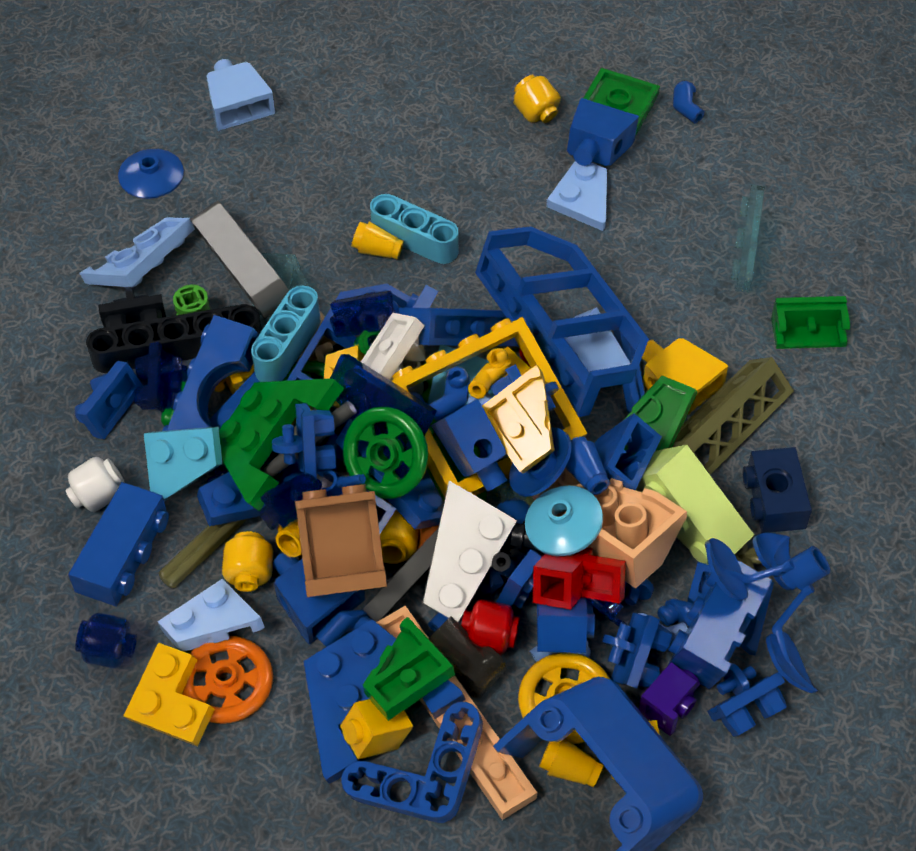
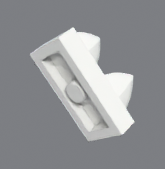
[354,313,426,388]

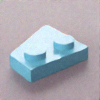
[144,427,222,502]

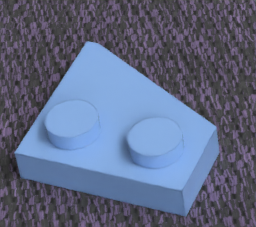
[157,579,265,652]

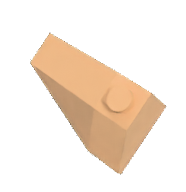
[531,468,687,588]

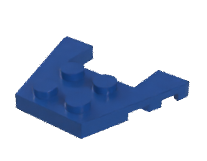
[303,619,466,784]

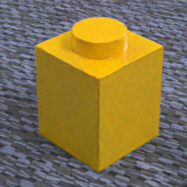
[340,699,414,760]

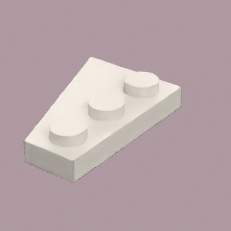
[423,480,517,623]

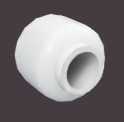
[66,457,125,512]

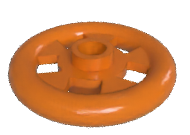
[182,636,273,724]

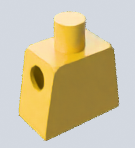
[642,338,728,415]

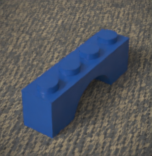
[162,315,259,431]

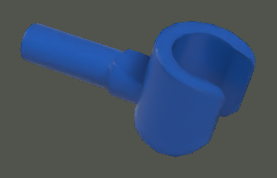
[321,470,366,496]

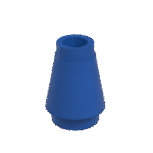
[565,437,610,495]

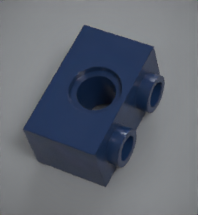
[743,447,812,533]

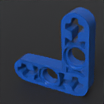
[341,702,483,823]

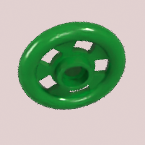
[343,407,428,499]

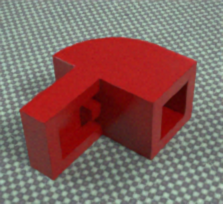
[533,548,626,610]

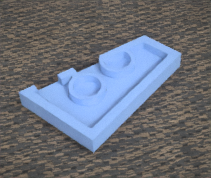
[79,217,195,288]

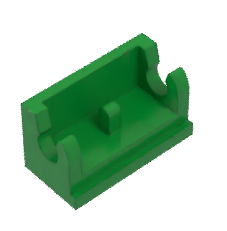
[771,296,850,349]

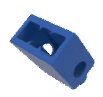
[567,98,639,166]
[431,399,507,492]
[594,413,662,490]
[273,552,365,645]

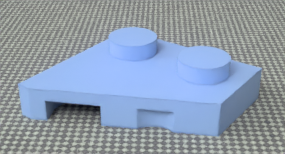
[546,161,607,231]

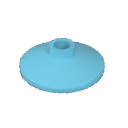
[525,485,603,556]

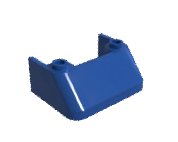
[493,677,703,851]

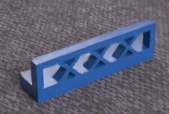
[399,307,519,346]

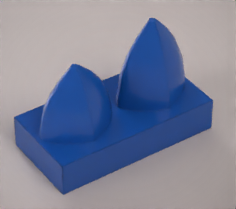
[75,361,144,439]

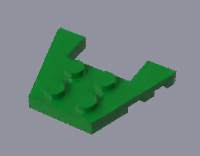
[219,379,344,511]

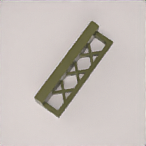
[673,357,794,475]

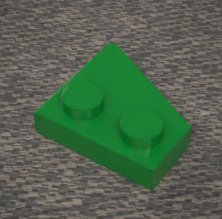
[363,617,455,721]

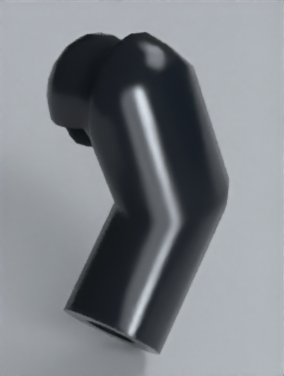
[492,540,527,578]

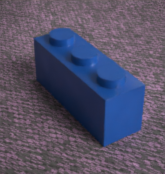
[68,482,169,607]

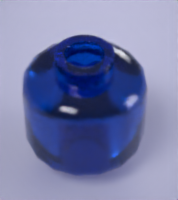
[75,613,137,669]

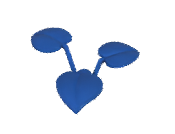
[705,533,830,693]

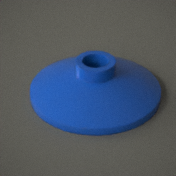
[118,149,184,199]
[509,428,571,497]

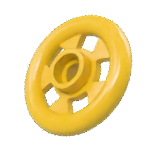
[518,652,610,744]

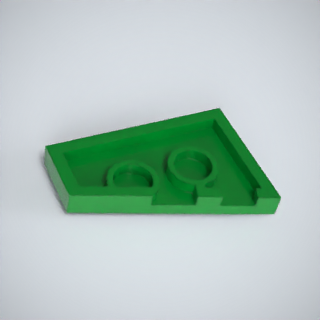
[614,376,697,451]

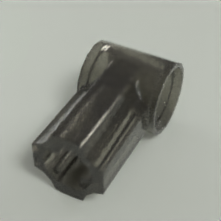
[428,616,507,699]

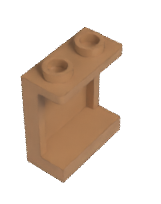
[295,484,387,597]

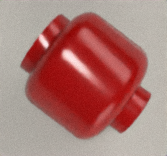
[460,600,520,655]

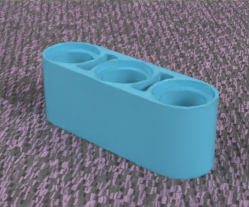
[370,194,459,264]
[251,285,321,382]

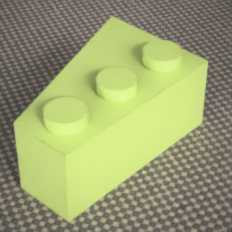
[636,445,754,565]

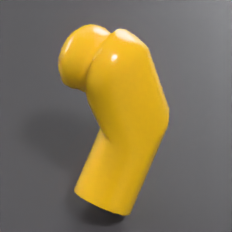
[468,348,511,399]

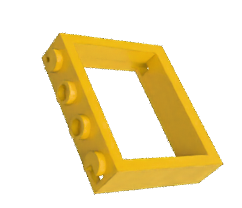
[388,317,588,497]

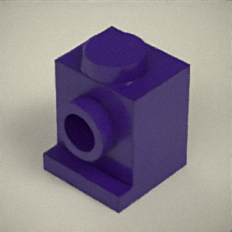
[639,662,700,736]

